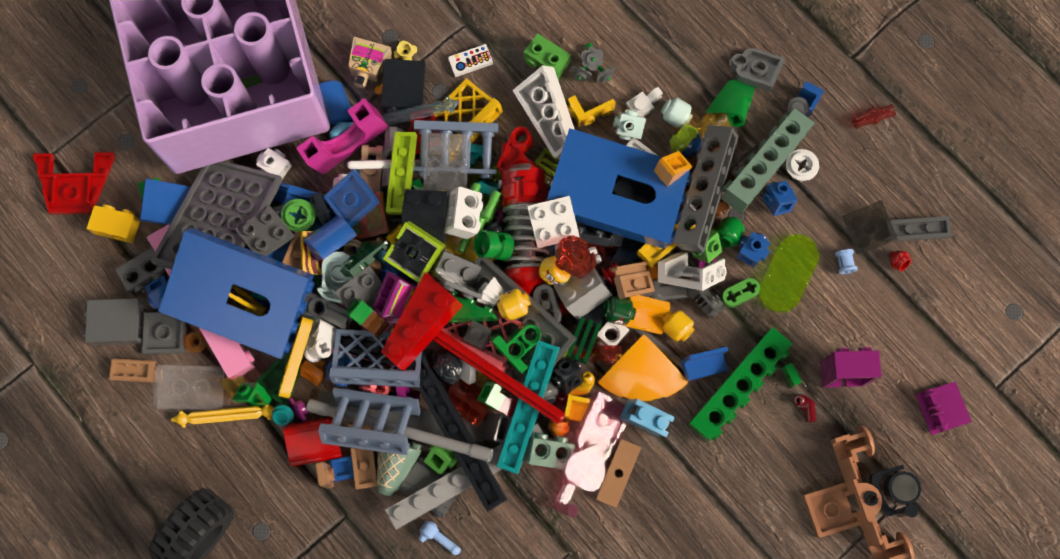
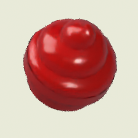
[890,250,912,271]

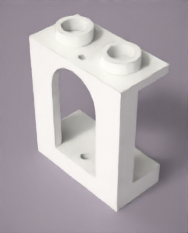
[658,252,726,291]

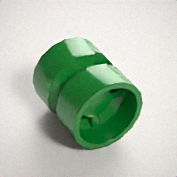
[473,230,514,260]

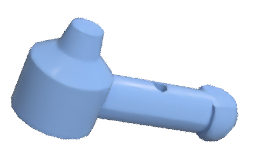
[418,520,461,556]

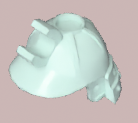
[317,251,353,303]

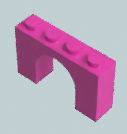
[296,98,389,175]

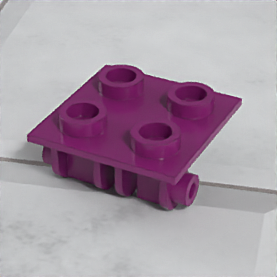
[915,381,972,435]

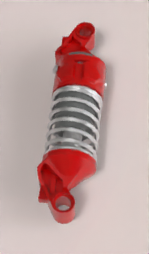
[497,127,550,297]

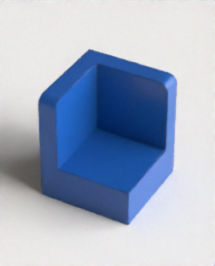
[797,81,824,118]

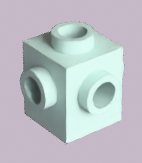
[613,109,646,140]

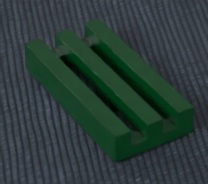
[566,316,601,365]

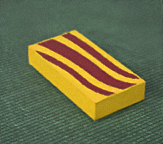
[301,231,323,275]

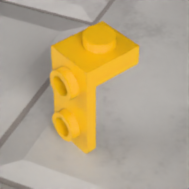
[567,96,615,127]

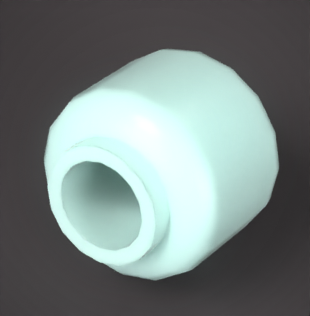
[661,97,693,128]

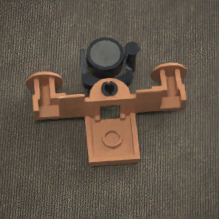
[802,425,922,559]

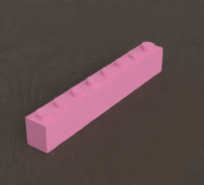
[147,224,256,381]

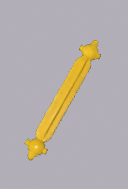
[171,405,275,428]

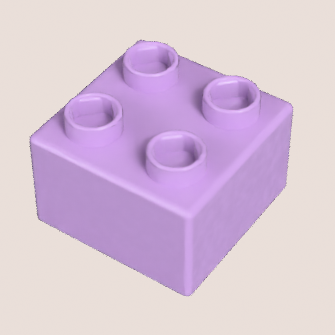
[109,0,330,174]

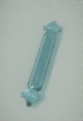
[382,96,459,125]

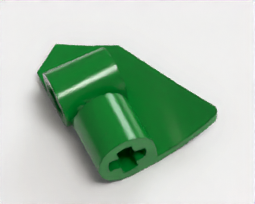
[706,79,755,127]

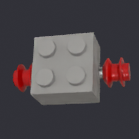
[551,255,620,323]

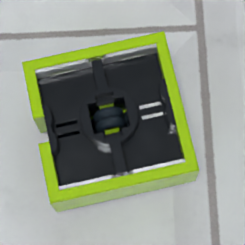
[383,221,445,283]

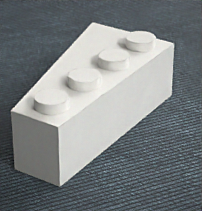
[513,65,575,158]

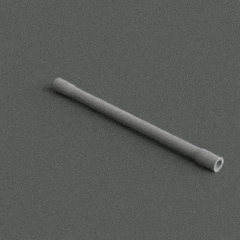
[307,399,493,462]

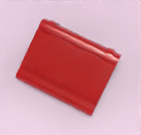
[283,416,342,467]

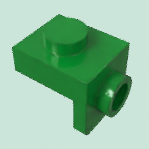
[233,382,272,406]

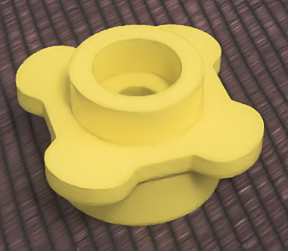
[394,41,417,60]

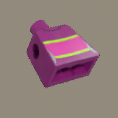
[372,271,417,318]

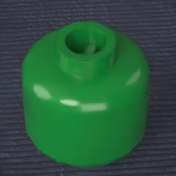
[715,217,745,248]

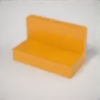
[625,295,670,334]

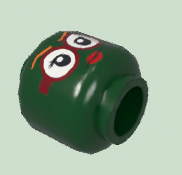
[602,296,636,326]

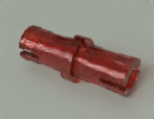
[852,104,896,129]

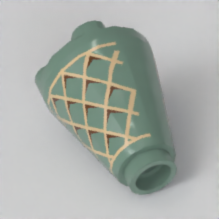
[377,441,423,497]

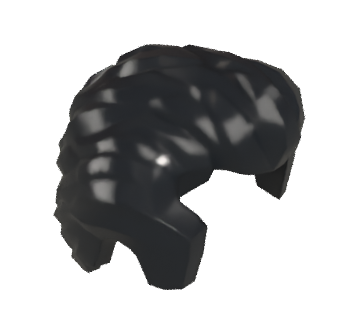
[432,349,462,385]

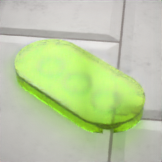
[759,234,819,313]

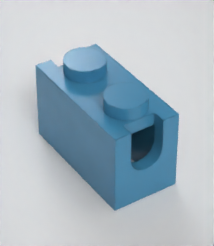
[620,399,675,437]

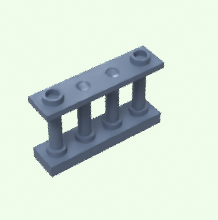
[413,120,499,179]
[318,388,420,456]

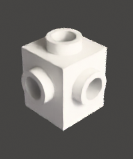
[256,148,292,179]

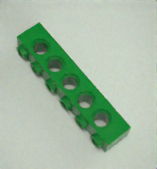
[687,327,793,443]

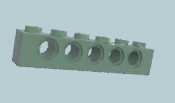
[721,108,815,214]

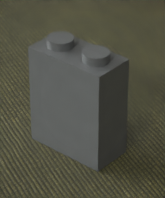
[83,299,145,346]

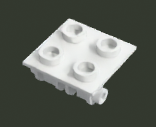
[527,196,580,248]

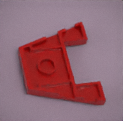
[33,152,116,215]

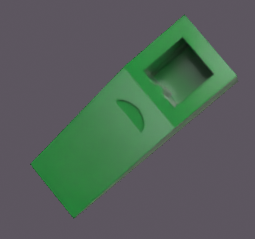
[446,289,499,323]

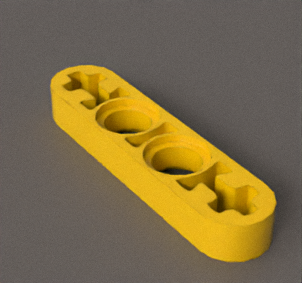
[278,317,313,399]

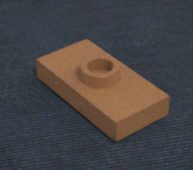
[109,359,156,383]
[315,462,335,489]

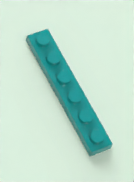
[497,341,560,474]

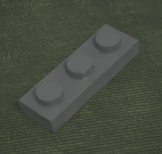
[885,216,952,243]

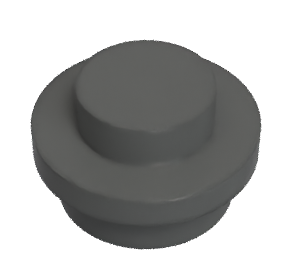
[788,97,809,115]

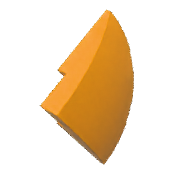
[598,334,689,402]

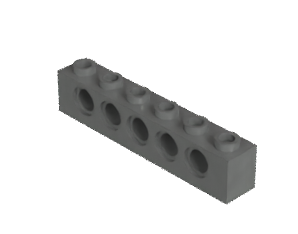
[673,125,738,253]

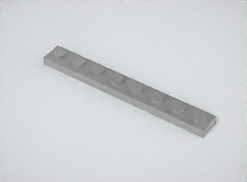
[385,423,543,530]

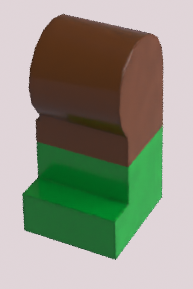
[345,298,389,338]

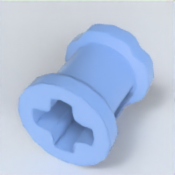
[835,249,858,274]

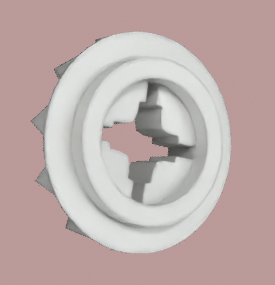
[785,149,819,182]

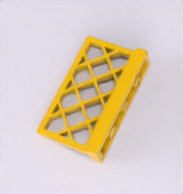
[429,78,503,166]

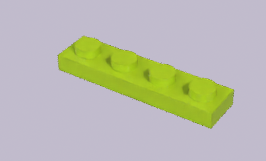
[386,132,417,215]

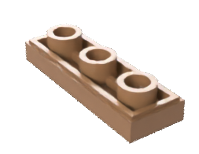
[596,439,641,508]

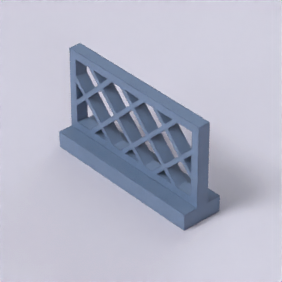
[329,329,422,388]

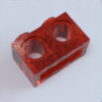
[447,378,492,427]

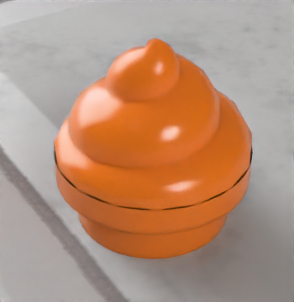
[548,418,570,439]

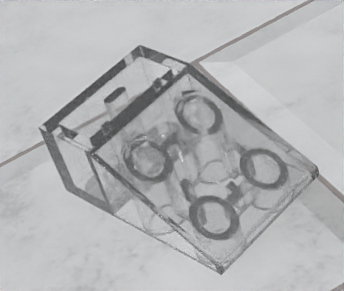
[423,133,470,194]

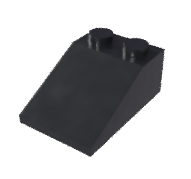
[401,189,449,261]

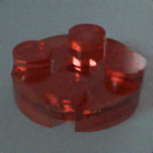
[555,235,596,279]

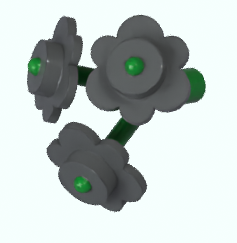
[571,43,616,83]

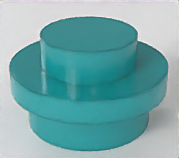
[272,404,294,426]

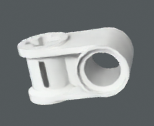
[304,318,337,363]

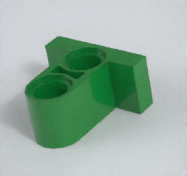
[489,324,541,373]

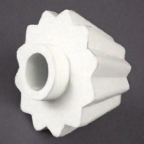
[476,277,504,307]

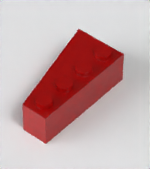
[381,272,463,371]

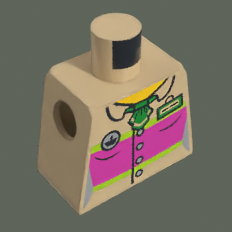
[349,37,393,88]

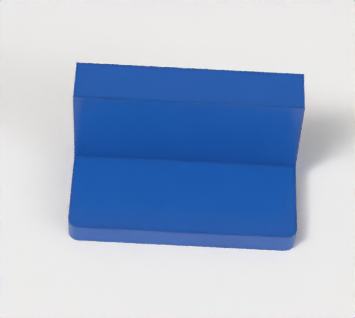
[680,347,729,382]

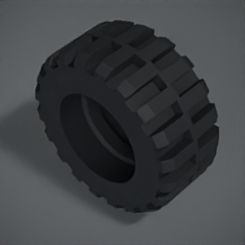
[148,488,234,559]

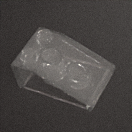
[152,365,224,411]

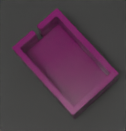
[820,347,882,388]

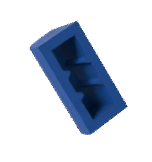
[319,81,354,127]
[303,216,357,261]

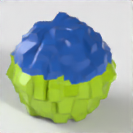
[669,123,702,157]

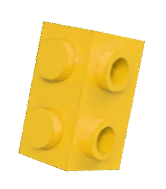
[86,204,140,244]

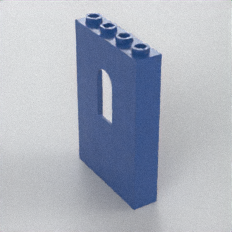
[547,128,691,249]
[159,228,314,359]

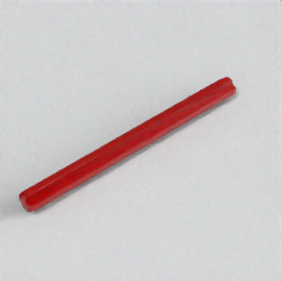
[434,331,565,424]

